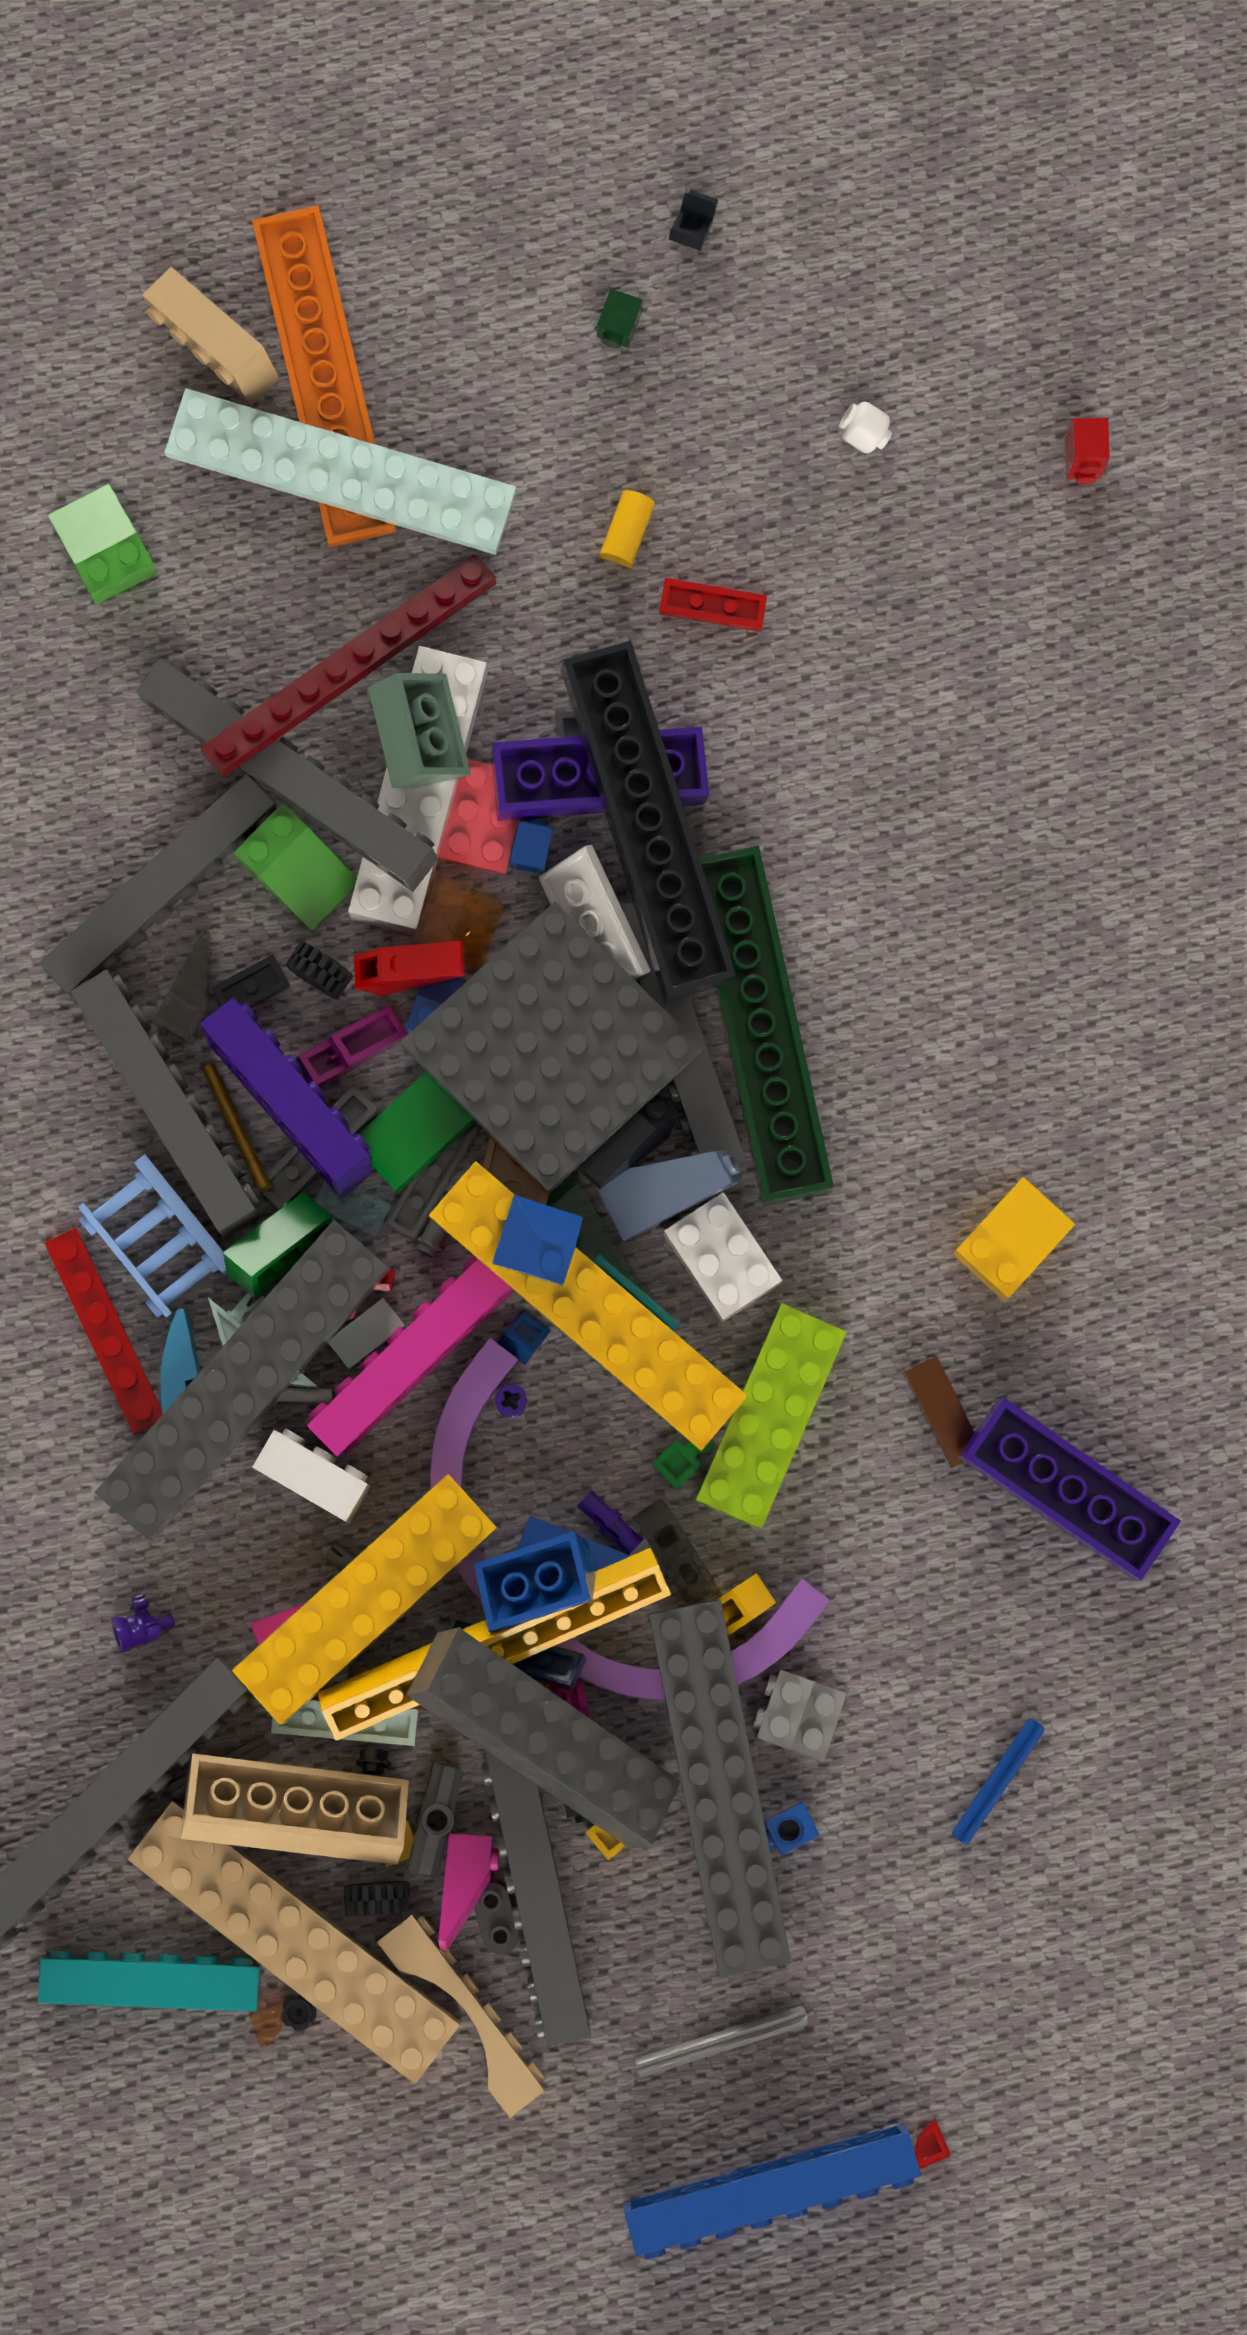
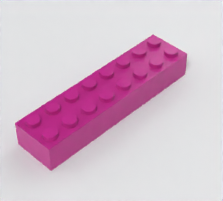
[307,1255,515,1460]

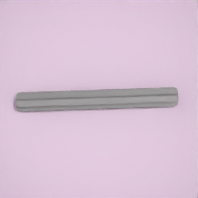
[634,2006,808,2078]

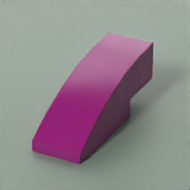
[296,1005,407,1088]

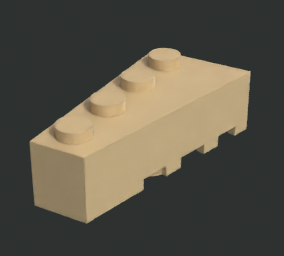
[142,267,280,407]

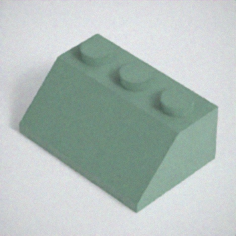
[368,673,471,788]

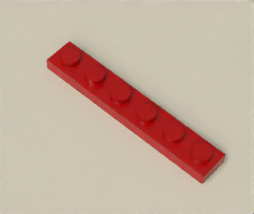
[44,1228,163,1435]

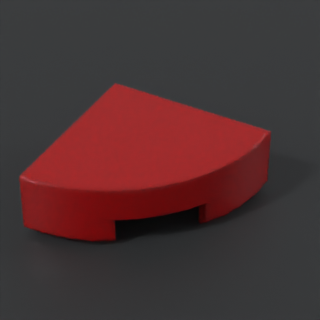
[914,2120,951,2169]

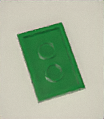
[359,1071,476,1193]

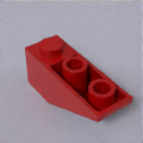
[354,940,465,997]

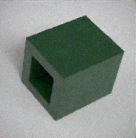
[597,289,643,348]

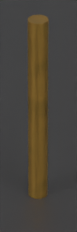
[202,1063,272,1192]

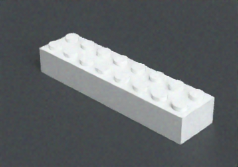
[348,646,488,937]

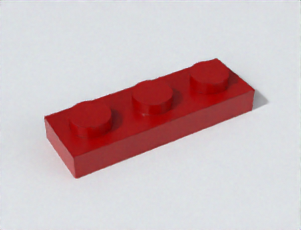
[659,578,768,632]

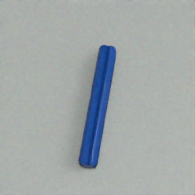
[952,1719,1045,1845]

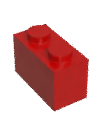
[1065,418,1110,484]

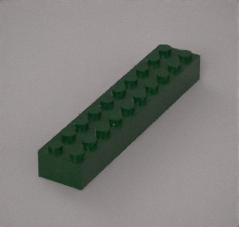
[699,845,834,1207]

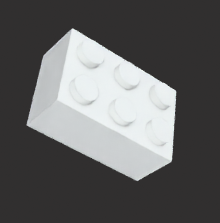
[663,1192,782,1323]
[252,1428,371,1524]

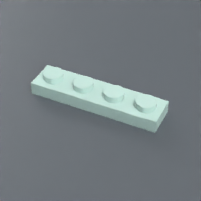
[271,1700,418,1746]

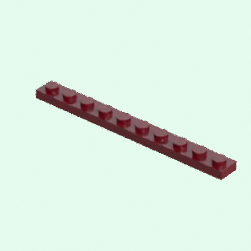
[201,554,496,777]

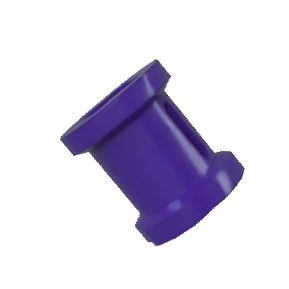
[495,1384,527,1418]

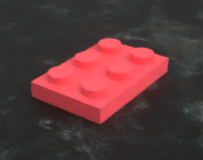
[438,759,520,876]

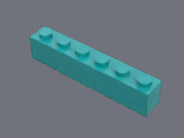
[38,1949,262,2012]

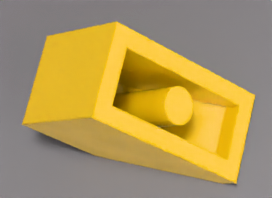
[716,1573,776,1635]

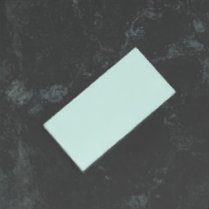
[328,1298,405,1370]

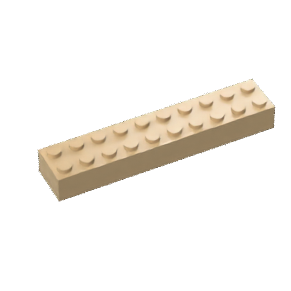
[127,1800,461,2084]

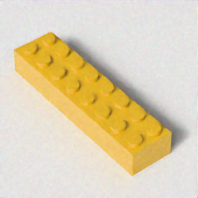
[232,1474,498,1725]

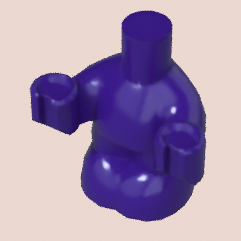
[111,1594,175,1653]

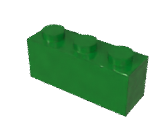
[223,1192,333,1298]

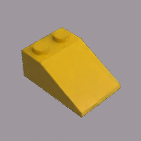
[952,1177,1075,1302]

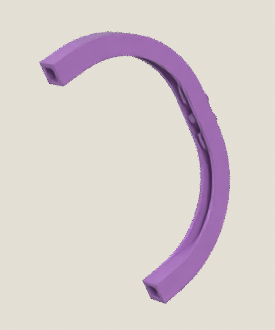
[430,1338,831,1700]

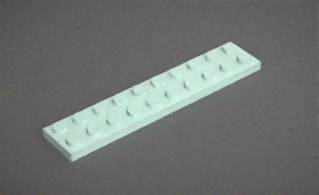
[165,388,516,555]

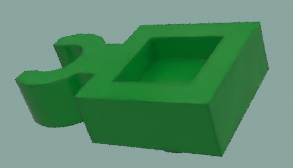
[652,1439,715,1490]

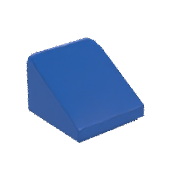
[498,1310,551,1365]

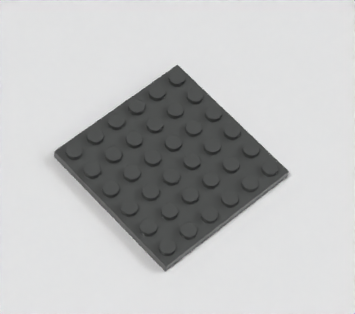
[400,902,703,1194]

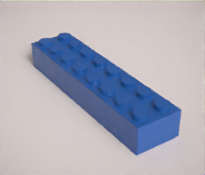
[624,2124,921,2259]

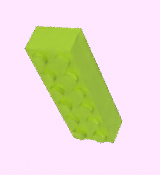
[695,1303,847,1530]

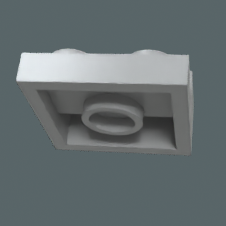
[752,1669,847,1762]

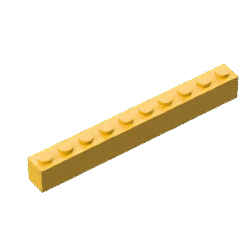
[318,1548,671,1741]

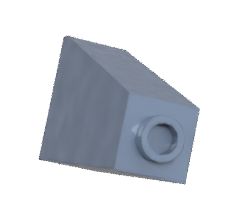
[596,1150,741,1241]

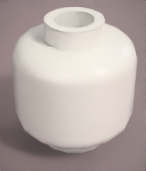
[839,402,892,453]

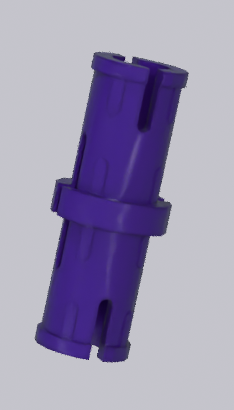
[577,1490,644,1555]

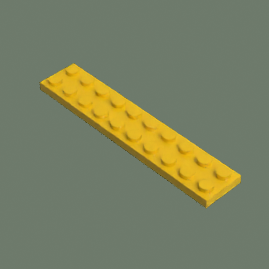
[428,1161,748,1451]

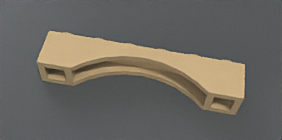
[377,1913,546,2118]

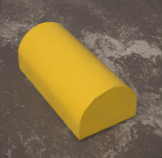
[599,490,655,569]

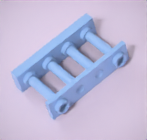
[78,1154,227,1320]

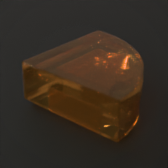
[249,2000,285,2048]

